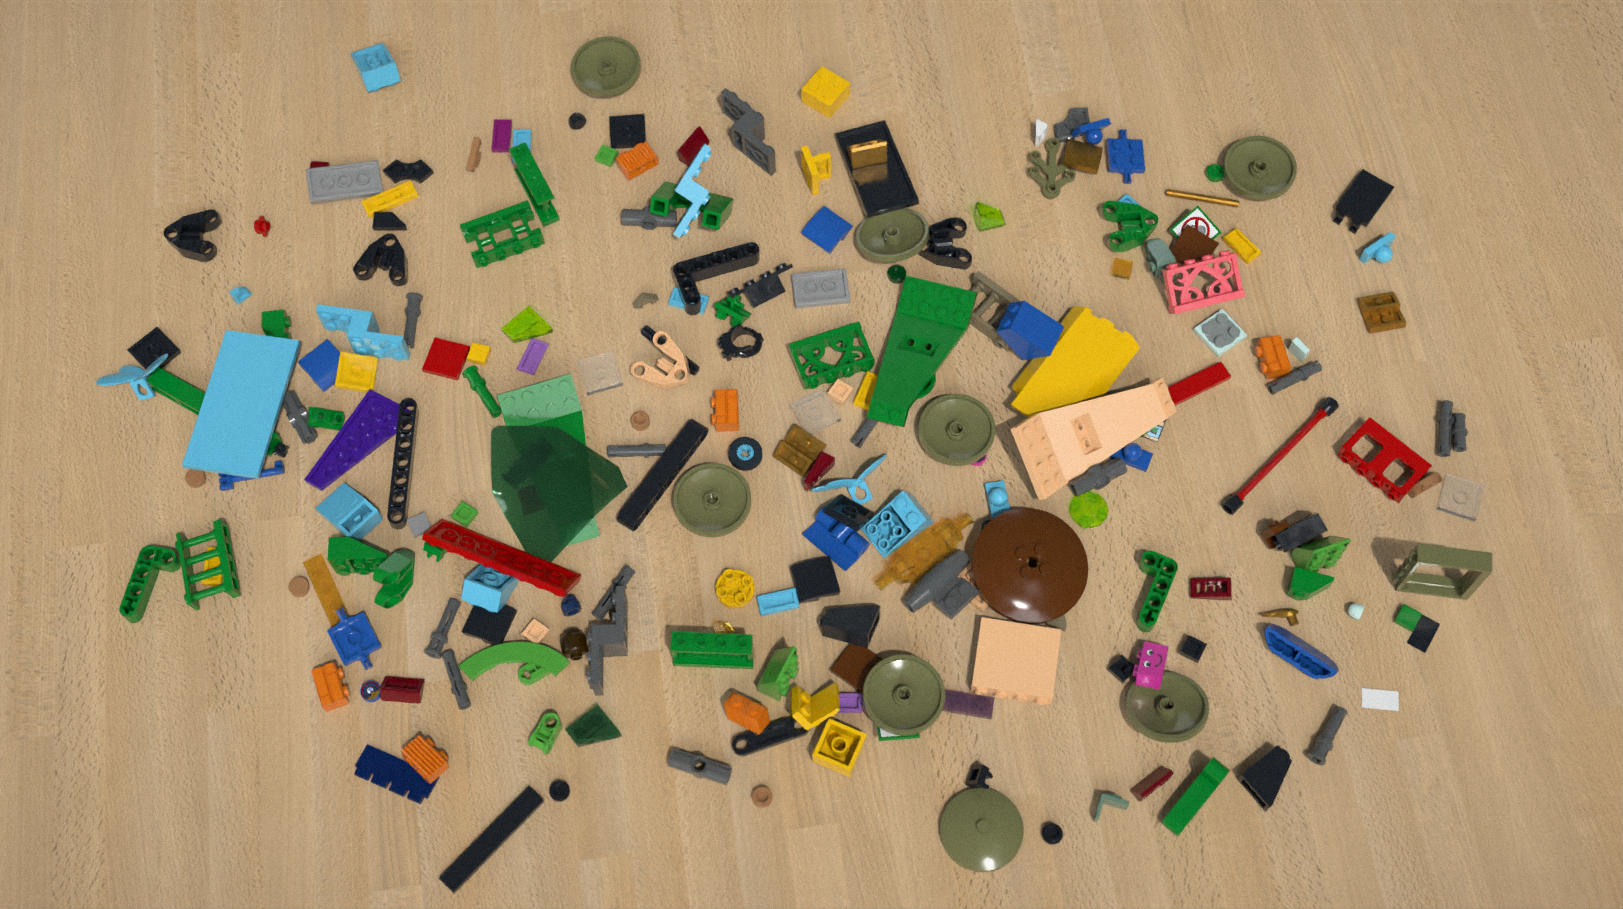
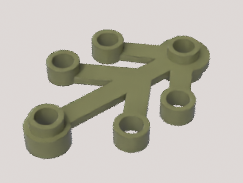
[1029,138,1076,199]

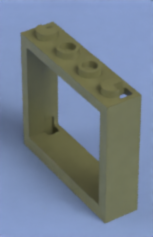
[1392,543,1492,600]

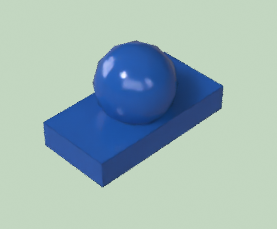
[1071,118,1111,145]
[1110,443,1153,472]

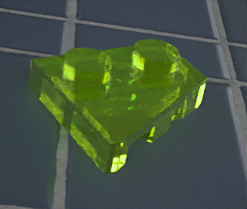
[501,306,553,343]

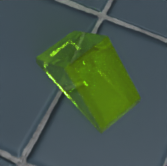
[974,202,1006,232]

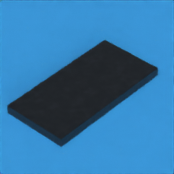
[835,120,919,218]

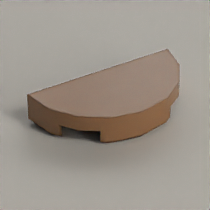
[466,137,482,172]
[1407,472,1443,498]

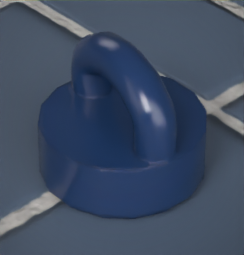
[561,595,582,617]

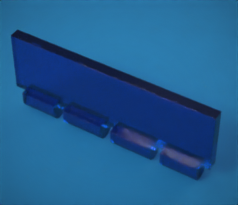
[354,744,440,804]

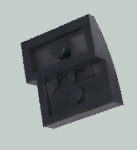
[790,556,841,603]
[462,605,517,645]

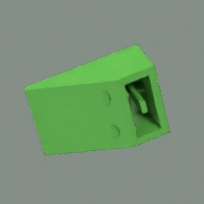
[1291,535,1351,572]
[757,646,799,701]

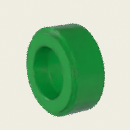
[1206,164,1224,182]

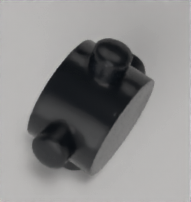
[273,443,290,458]

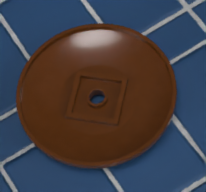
[971,508,1088,624]

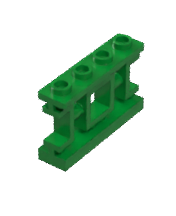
[460,200,545,268]

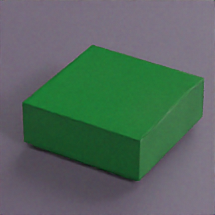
[1394,604,1422,632]

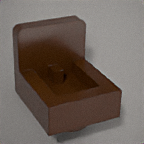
[1260,520,1290,550]

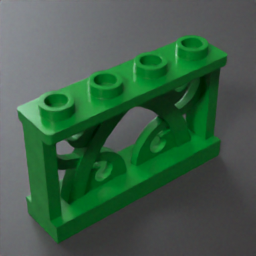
[789,321,875,390]
[670,631,755,669]

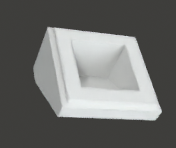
[1035,119,1048,147]

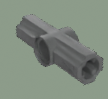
[621,206,677,230]
[282,390,318,444]
[1069,457,1127,497]
[668,749,732,786]

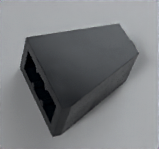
[1273,512,1328,553]
[820,605,880,648]
[1237,745,1292,812]

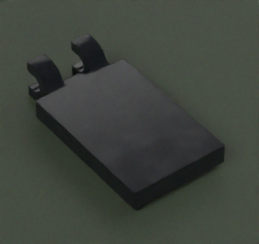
[1333,169,1394,234]

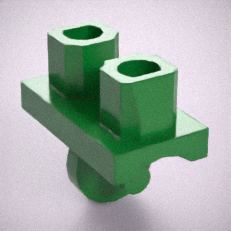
[714,295,752,327]
[307,407,344,431]

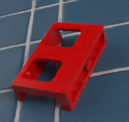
[1337,417,1432,504]

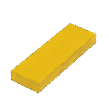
[361,180,419,218]

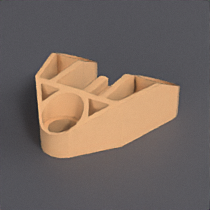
[631,331,690,389]

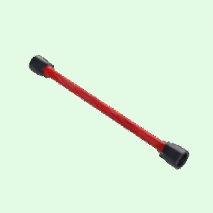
[1221,397,1339,515]

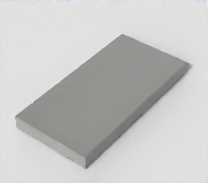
[305,160,383,204]

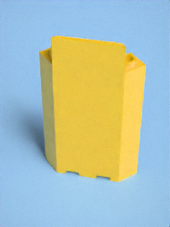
[1011,306,1140,417]

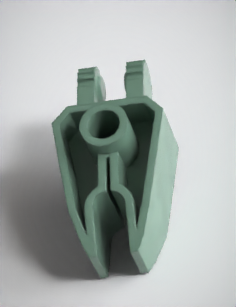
[1146,238,1176,285]

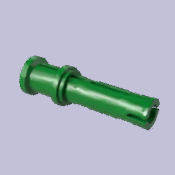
[462,365,502,418]

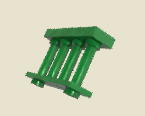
[509,142,560,227]
[175,519,241,611]

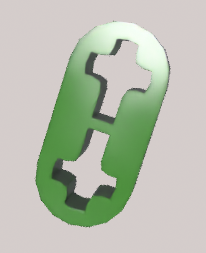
[518,663,550,686]

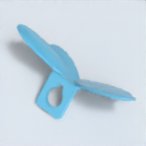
[96,353,168,400]
[811,454,887,505]

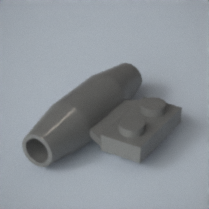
[903,549,979,620]

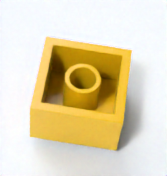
[801,66,850,119]
[812,719,867,778]

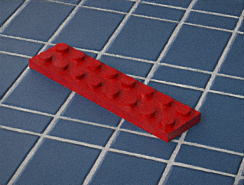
[422,519,581,597]

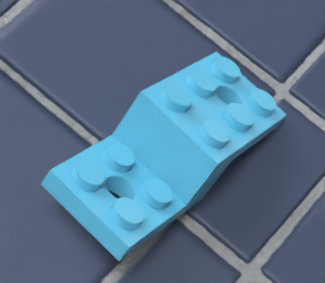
[673,144,712,238]
[316,304,411,361]

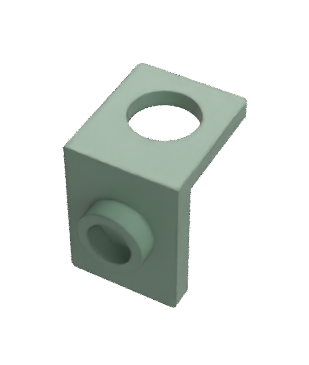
[1094,793,1129,823]

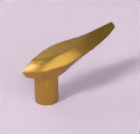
[1261,609,1299,626]

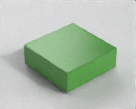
[595,145,619,167]
[451,501,479,528]

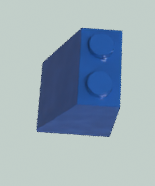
[996,301,1064,360]

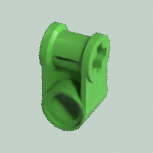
[528,713,563,755]

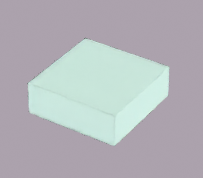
[1288,338,1310,362]

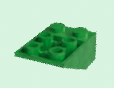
[327,537,388,576]

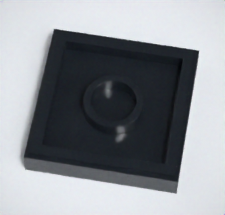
[609,114,646,149]
[127,327,181,375]
[824,494,874,532]

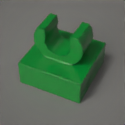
[423,542,448,562]

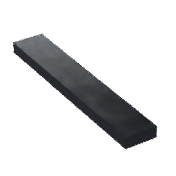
[439,786,545,894]

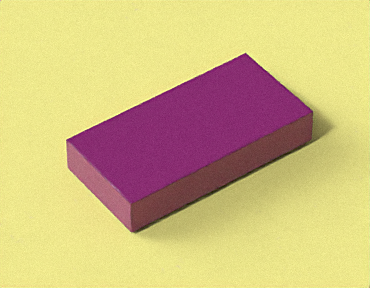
[491,120,512,153]

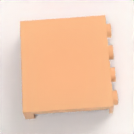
[970,617,1061,706]

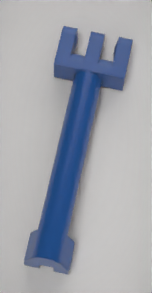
[218,460,285,491]

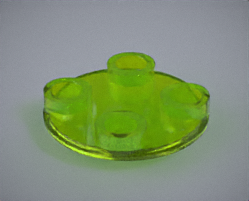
[1069,492,1108,529]

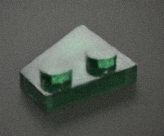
[565,704,622,747]

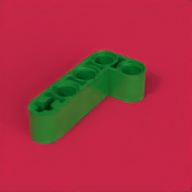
[119,545,181,623]
[1136,550,1178,633]
[1161,757,1230,837]

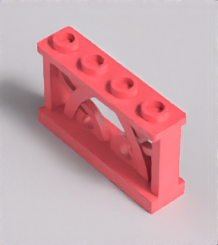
[1161,250,1246,314]

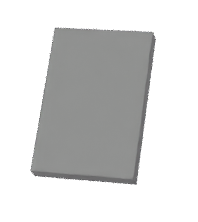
[791,268,850,309]

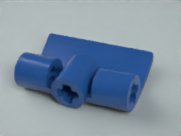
[802,506,870,571]

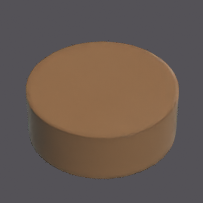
[631,411,650,431]
[185,469,206,488]
[288,577,310,597]
[752,786,773,808]

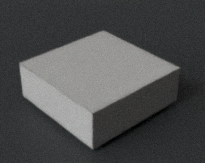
[407,512,431,538]

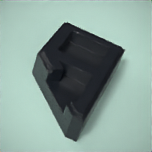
[372,212,407,231]

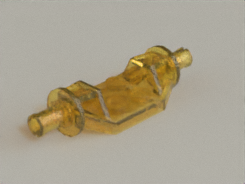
[874,513,973,591]

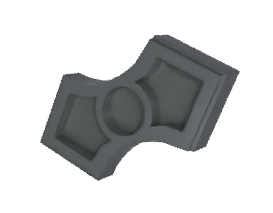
[1054,107,1090,142]

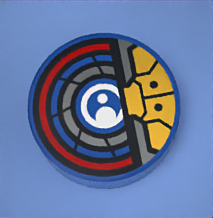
[360,681,381,702]

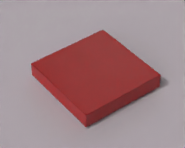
[422,337,470,381]

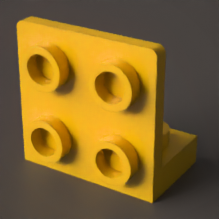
[791,682,840,730]

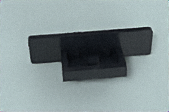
[725,263,793,308]

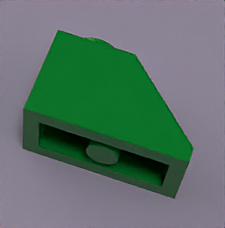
[1287,567,1335,601]

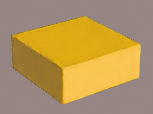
[467,343,491,366]

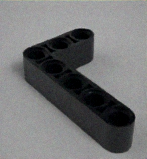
[673,242,760,315]

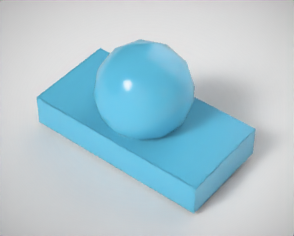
[1360,232,1396,264]
[985,480,1010,519]

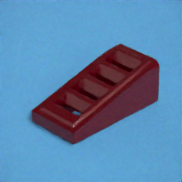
[804,451,835,492]
[1191,577,1232,600]

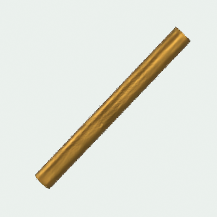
[1166,189,1239,208]

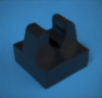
[1108,655,1135,684]
[965,765,993,789]

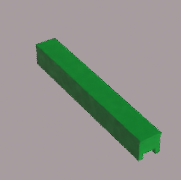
[146,367,283,457]

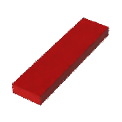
[1168,362,1231,406]

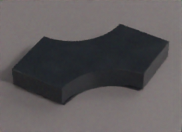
[383,159,434,184]

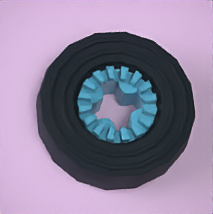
[728,437,763,471]

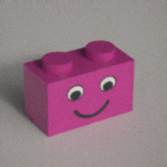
[1133,641,1169,690]

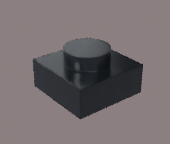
[1179,635,1207,663]

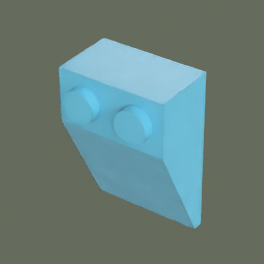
[350,43,401,92]
[461,564,519,613]

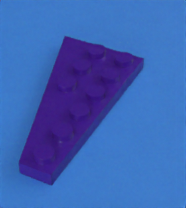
[304,389,411,491]

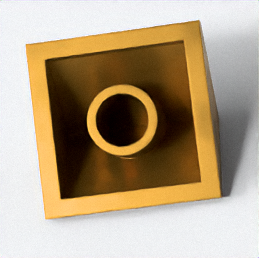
[846,139,887,169]

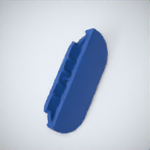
[1265,624,1339,679]

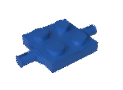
[1106,129,1145,184]
[327,608,382,670]

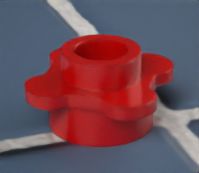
[254,215,270,237]

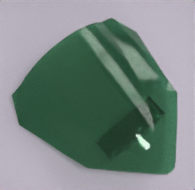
[491,426,628,562]

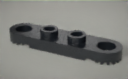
[732,717,810,757]

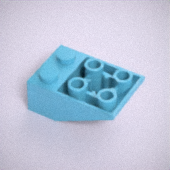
[315,483,383,541]
[861,490,934,558]

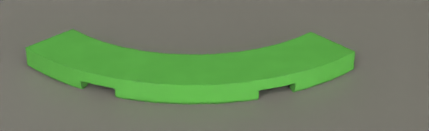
[459,642,570,681]

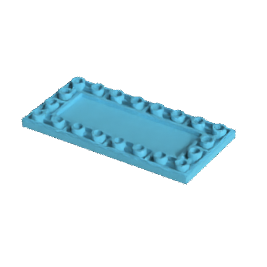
[182,330,300,479]

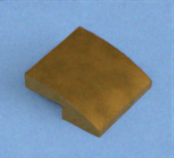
[1062,139,1103,175]
[1358,291,1407,334]
[772,424,827,477]

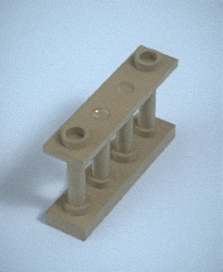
[969,271,1020,352]

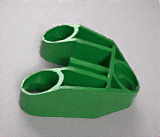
[1102,200,1158,252]
[373,549,415,609]

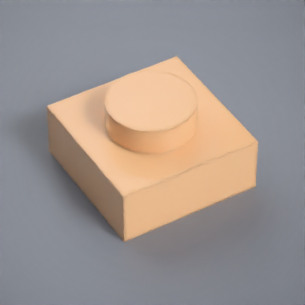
[827,379,854,405]
[522,619,550,644]

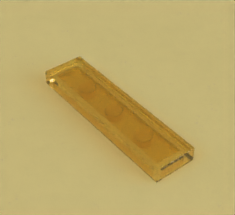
[303,554,350,628]

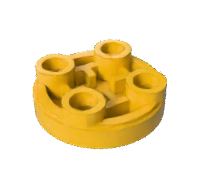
[715,569,755,609]

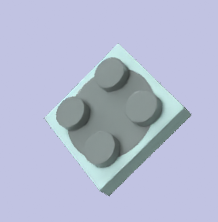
[1194,309,1247,357]

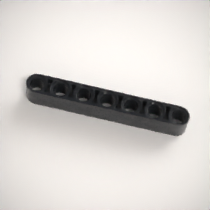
[387,398,419,530]
[617,419,709,532]

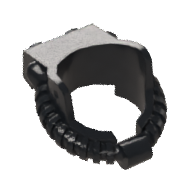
[717,324,764,361]

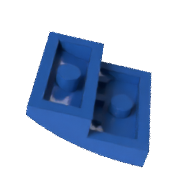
[801,206,853,254]
[298,339,340,392]

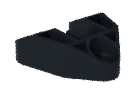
[163,209,221,262]
[918,217,972,270]
[353,233,409,286]

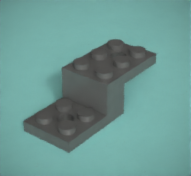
[721,88,776,176]
[587,586,628,696]

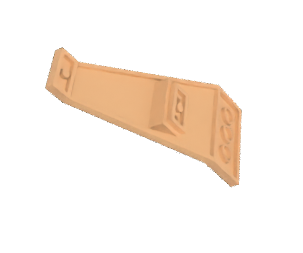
[1011,377,1176,500]

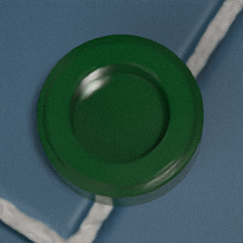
[888,265,906,284]

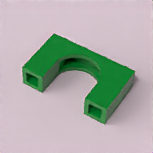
[650,181,733,230]

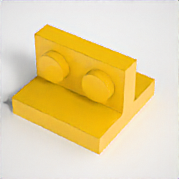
[801,145,832,196]

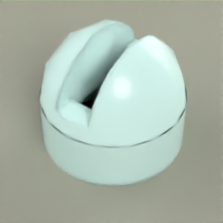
[1348,603,1365,621]

